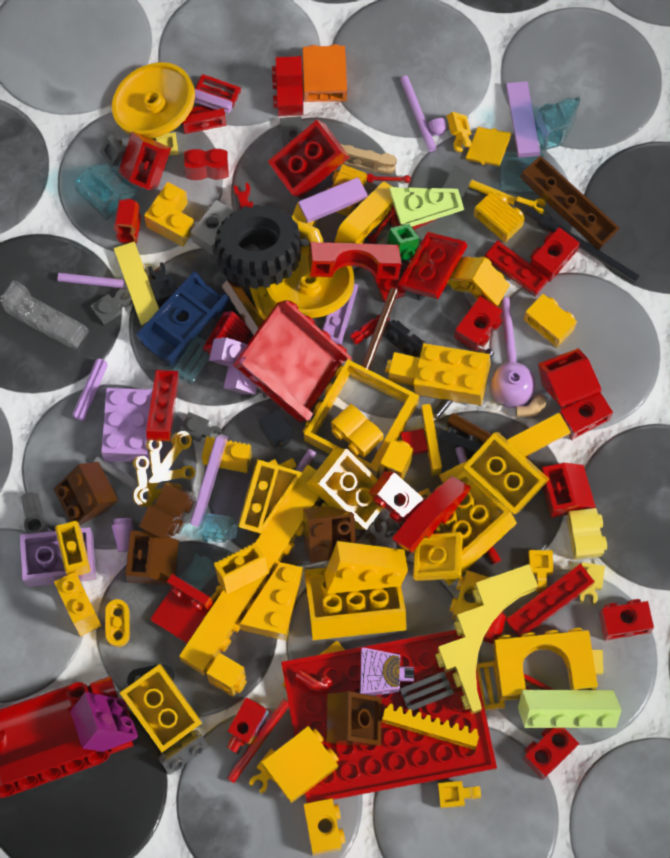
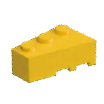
[240,562,303,641]

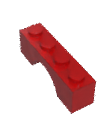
[308,242,401,280]

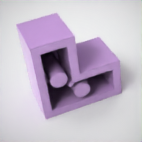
[209,338,257,394]

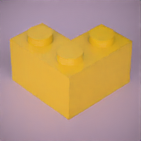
[144,182,194,247]
[448,256,510,306]

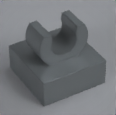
[99,135,126,167]

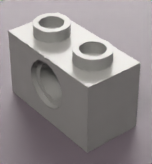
[190,200,234,255]

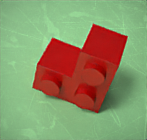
[272,56,304,116]

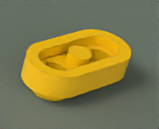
[105,599,130,647]

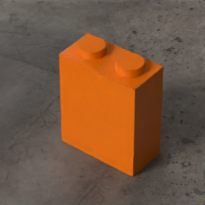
[303,44,347,102]

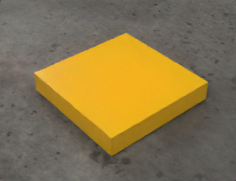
[413,532,463,581]

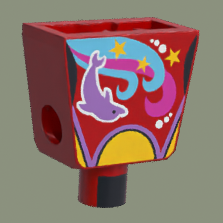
[226,697,272,754]

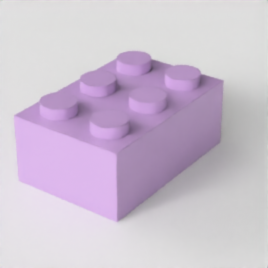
[101,388,152,463]
[20,527,97,587]

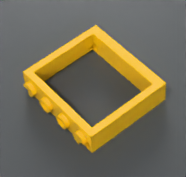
[303,359,420,478]

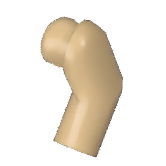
[516,394,546,417]

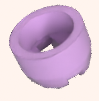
[428,118,446,136]

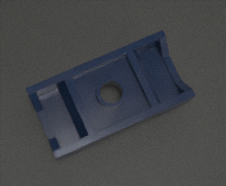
[136,271,229,368]

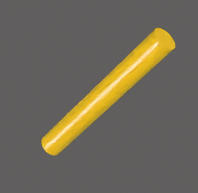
[469,180,516,206]

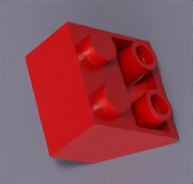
[118,131,171,190]
[538,348,602,407]
[541,462,596,518]

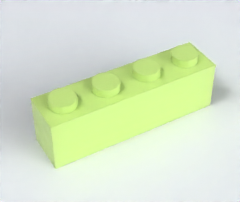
[518,690,622,728]

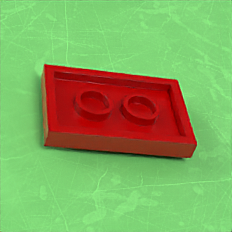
[398,231,468,300]

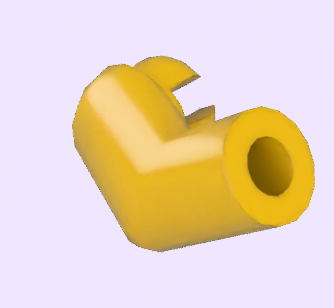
[298,221,323,245]

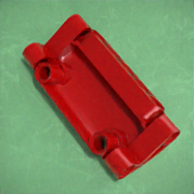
[0,676,134,798]

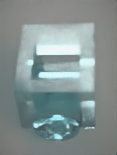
[202,514,238,543]

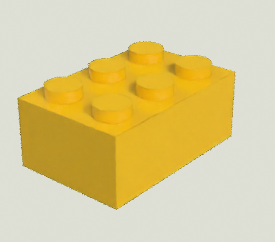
[414,343,491,406]
[464,432,549,515]
[307,448,382,530]
[120,664,202,752]

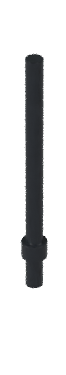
[524,207,640,283]

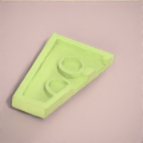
[388,187,464,227]

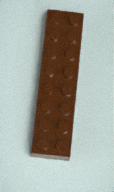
[520,155,620,250]

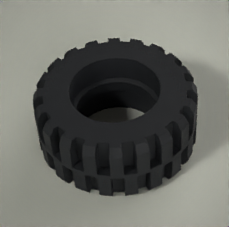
[215,205,302,289]

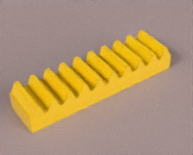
[382,704,479,750]

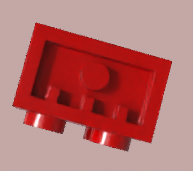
[151,574,214,644]

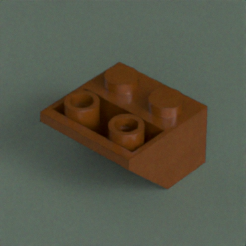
[53,462,119,525]
[303,506,356,563]
[125,530,179,586]

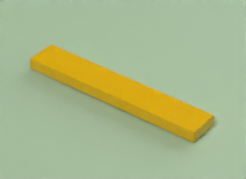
[439,413,570,484]

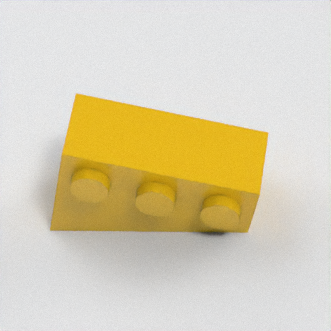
[237,459,303,533]
[324,541,408,594]

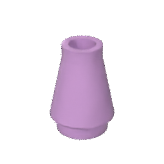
[111,518,135,552]

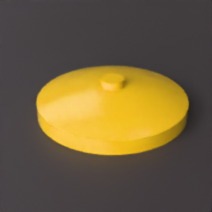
[112,62,195,139]
[266,245,354,318]

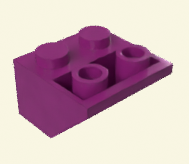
[71,692,138,752]

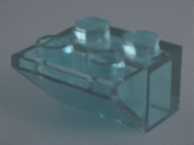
[535,97,581,151]
[74,163,138,220]

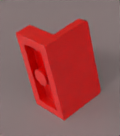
[182,105,226,134]

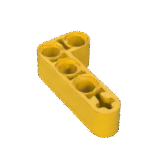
[334,181,394,244]

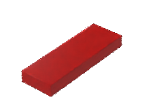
[484,240,550,297]

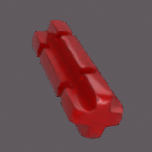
[350,314,390,345]

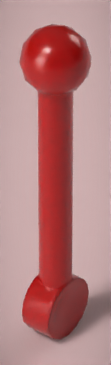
[366,173,411,184]
[368,206,396,244]

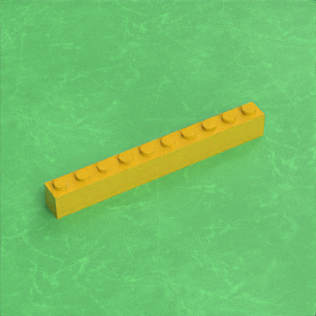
[179,465,322,676]

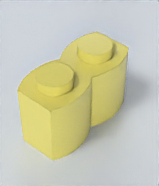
[567,508,607,560]

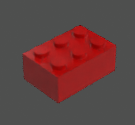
[267,120,350,199]

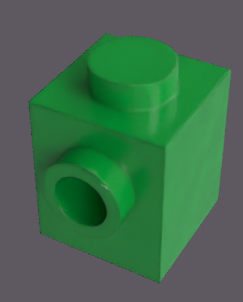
[386,224,419,261]

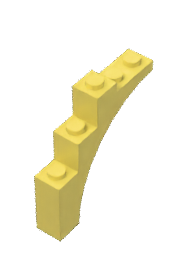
[435,564,538,714]

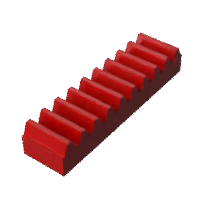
[146,370,179,441]
[506,563,595,637]

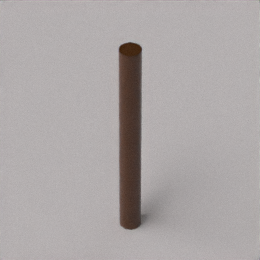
[361,288,399,370]

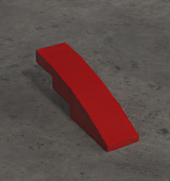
[392,476,471,553]

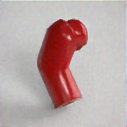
[295,670,332,693]

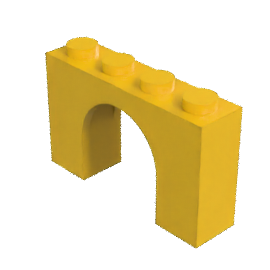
[493,628,598,701]

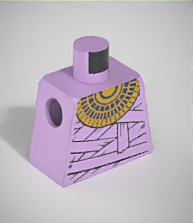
[360,648,414,696]

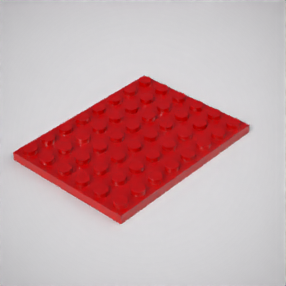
[281,629,497,803]

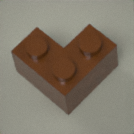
[139,482,195,539]

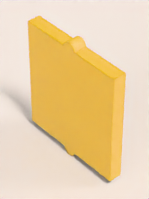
[466,127,511,166]

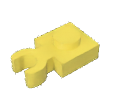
[579,562,605,605]

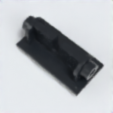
[382,319,426,357]

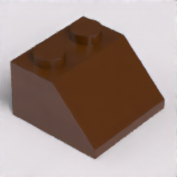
[326,691,382,746]

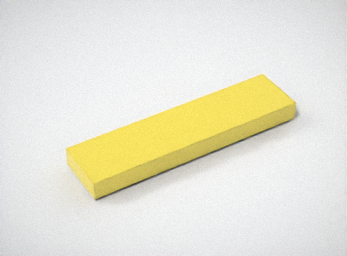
[114,241,159,327]

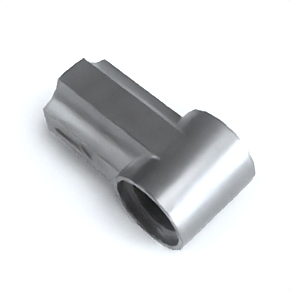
[19,492,48,534]

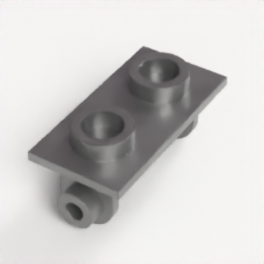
[157,729,209,775]

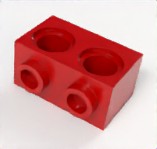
[523,728,580,780]

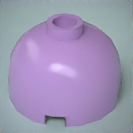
[490,362,535,408]

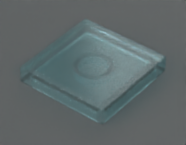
[500,152,544,195]

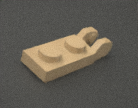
[341,144,397,175]

